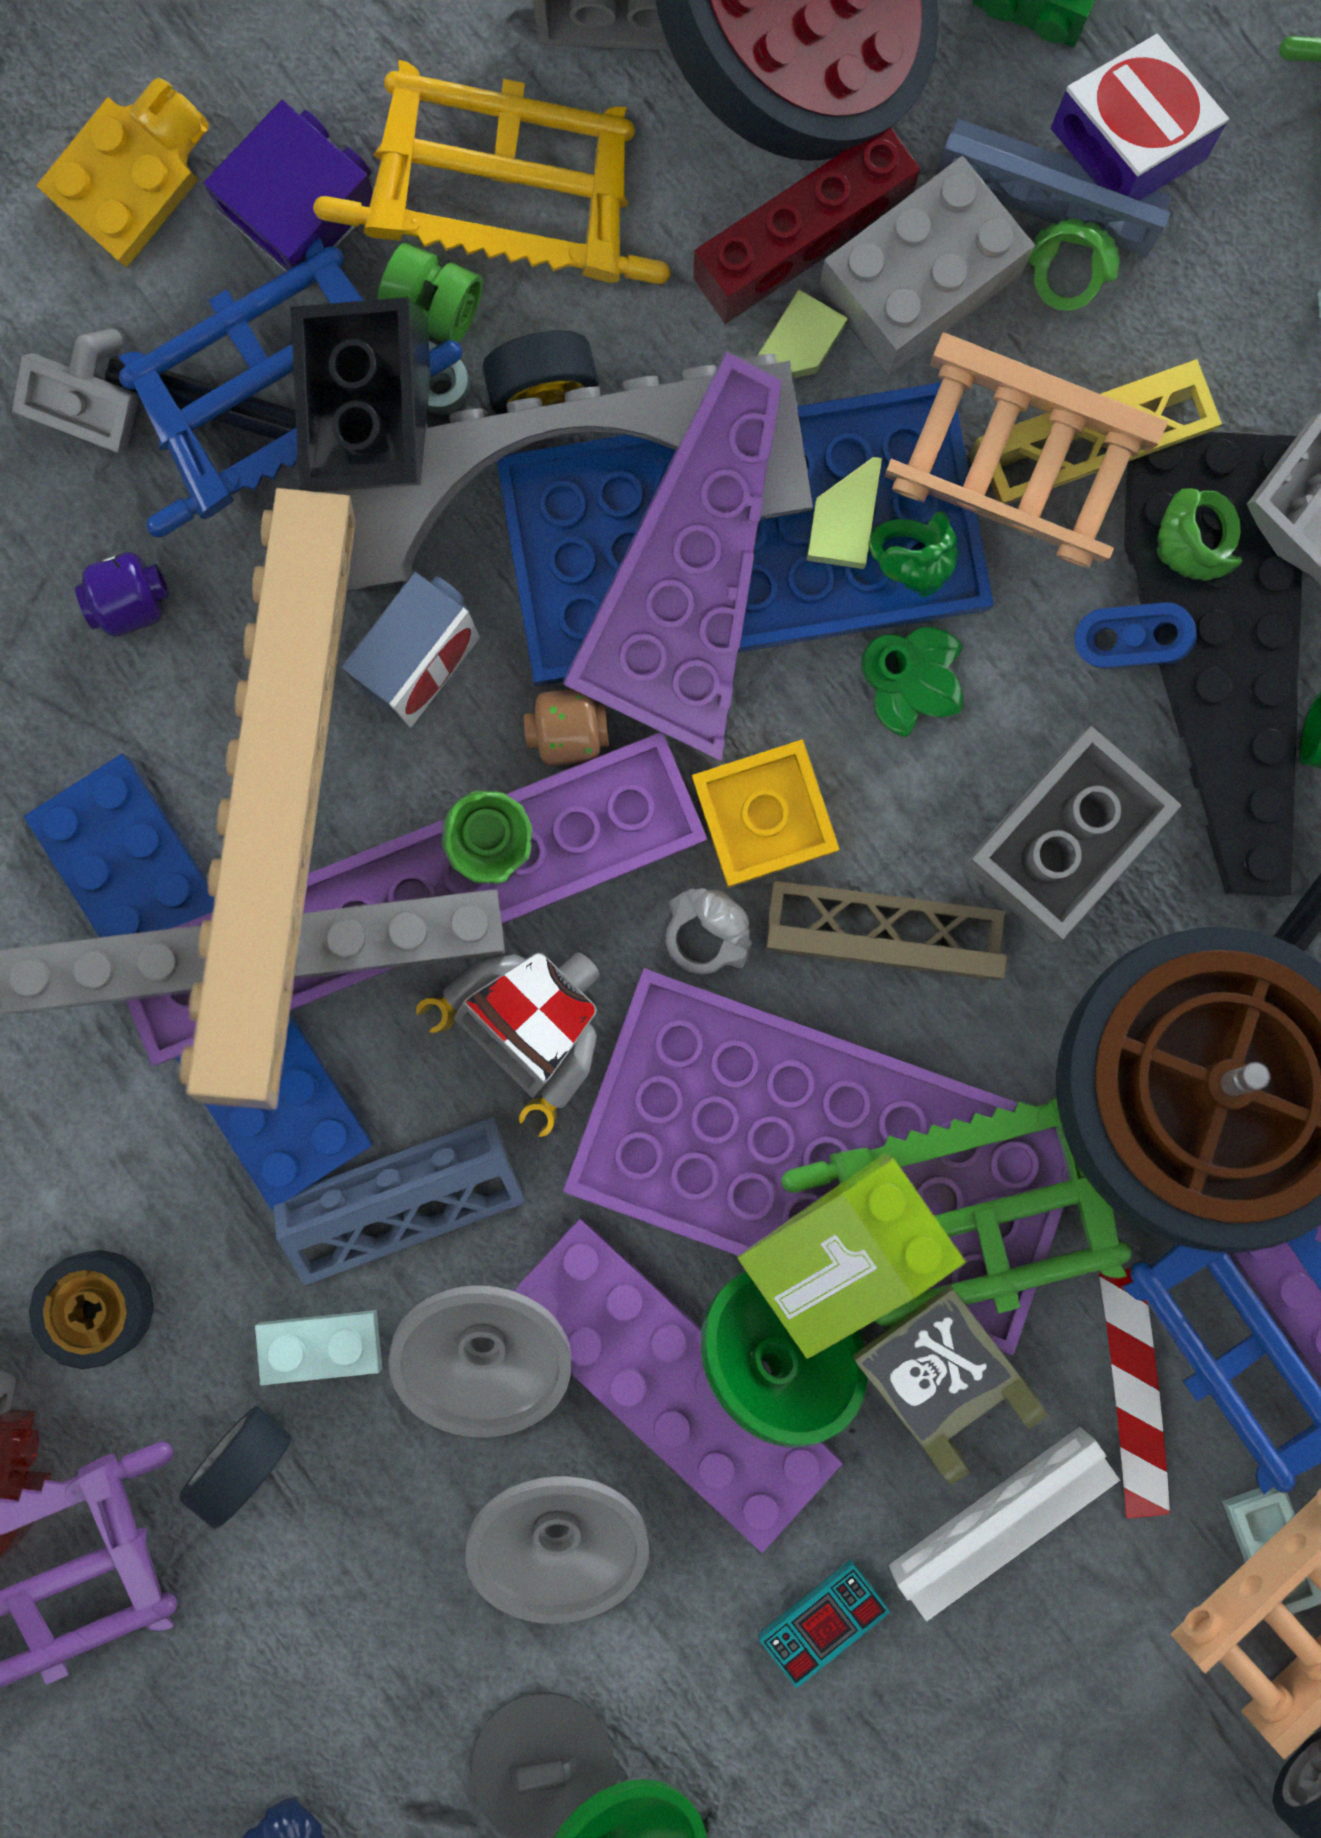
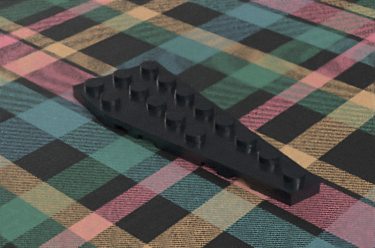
[1124,431,1302,897]

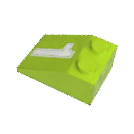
[737,1153,966,1359]

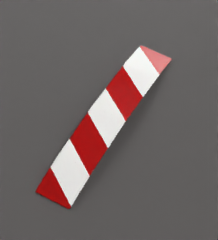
[1099,1269,1170,1519]

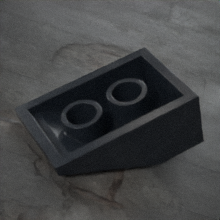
[291,297,431,492]

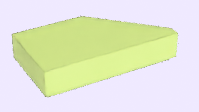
[758,290,848,378]
[806,457,882,569]

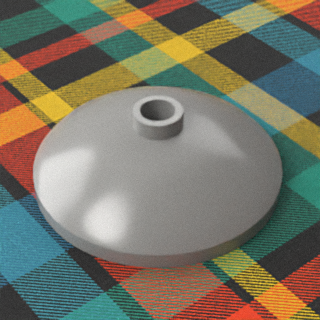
[389,1286,571,1437]
[466,1476,649,1624]

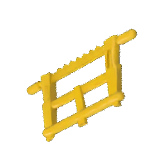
[313,60,671,284]

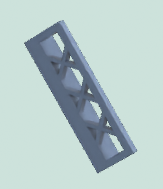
[936,118,1172,257]
[274,1116,526,1286]

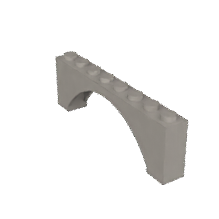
[327,354,813,592]

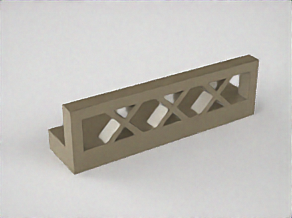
[764,880,1007,981]

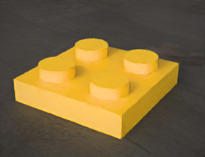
[691,739,840,888]

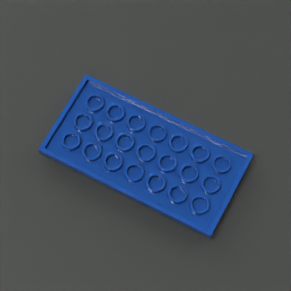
[497,382,994,687]

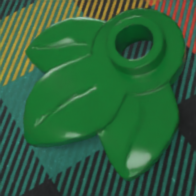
[861,627,963,738]

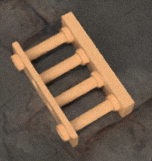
[884,332,1168,568]
[1170,1488,1321,1760]

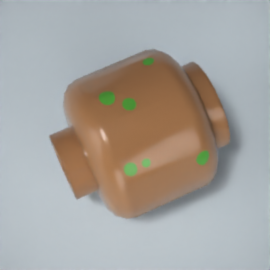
[524,689,609,767]

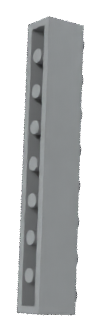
[0,889,505,1014]

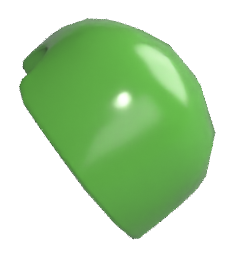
[441,791,532,884]

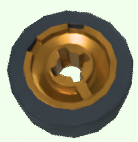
[29,1250,154,1370]

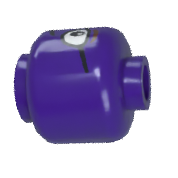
[75,552,169,637]

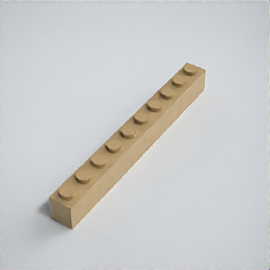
[180,488,356,1110]

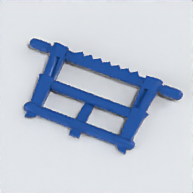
[119,238,462,538]
[1122,1228,1321,1495]

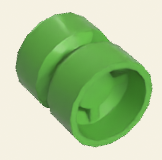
[377,241,483,344]

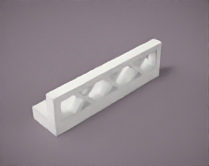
[889,1426,1120,1622]

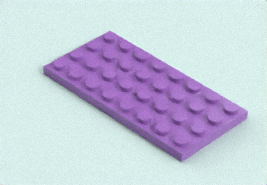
[563,968,1070,1355]

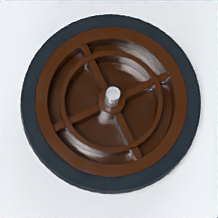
[1056,927,1321,1253]

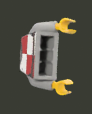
[416,952,600,1137]

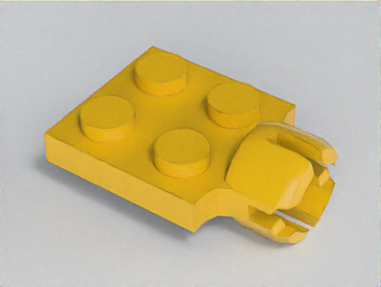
[36,77,209,267]

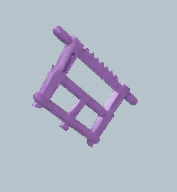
[0,1441,177,1688]

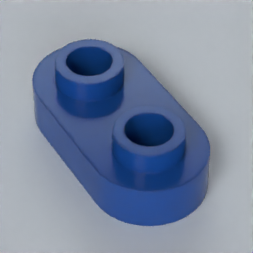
[1074,602,1197,669]

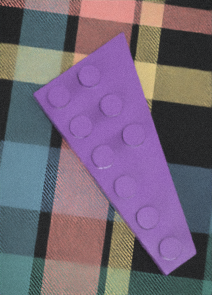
[563,351,782,761]

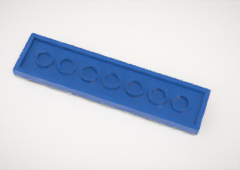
[23,753,375,1210]

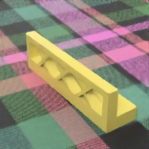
[968,359,1222,505]

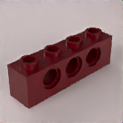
[693,127,920,324]

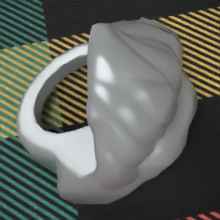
[665,888,752,975]

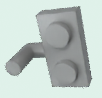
[12,329,139,453]

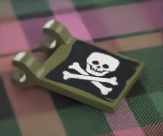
[853,1285,1049,1486]

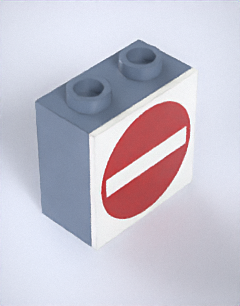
[341,572,480,728]

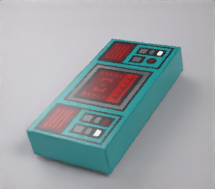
[758,1559,890,1689]

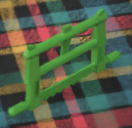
[781,1097,1131,1329]

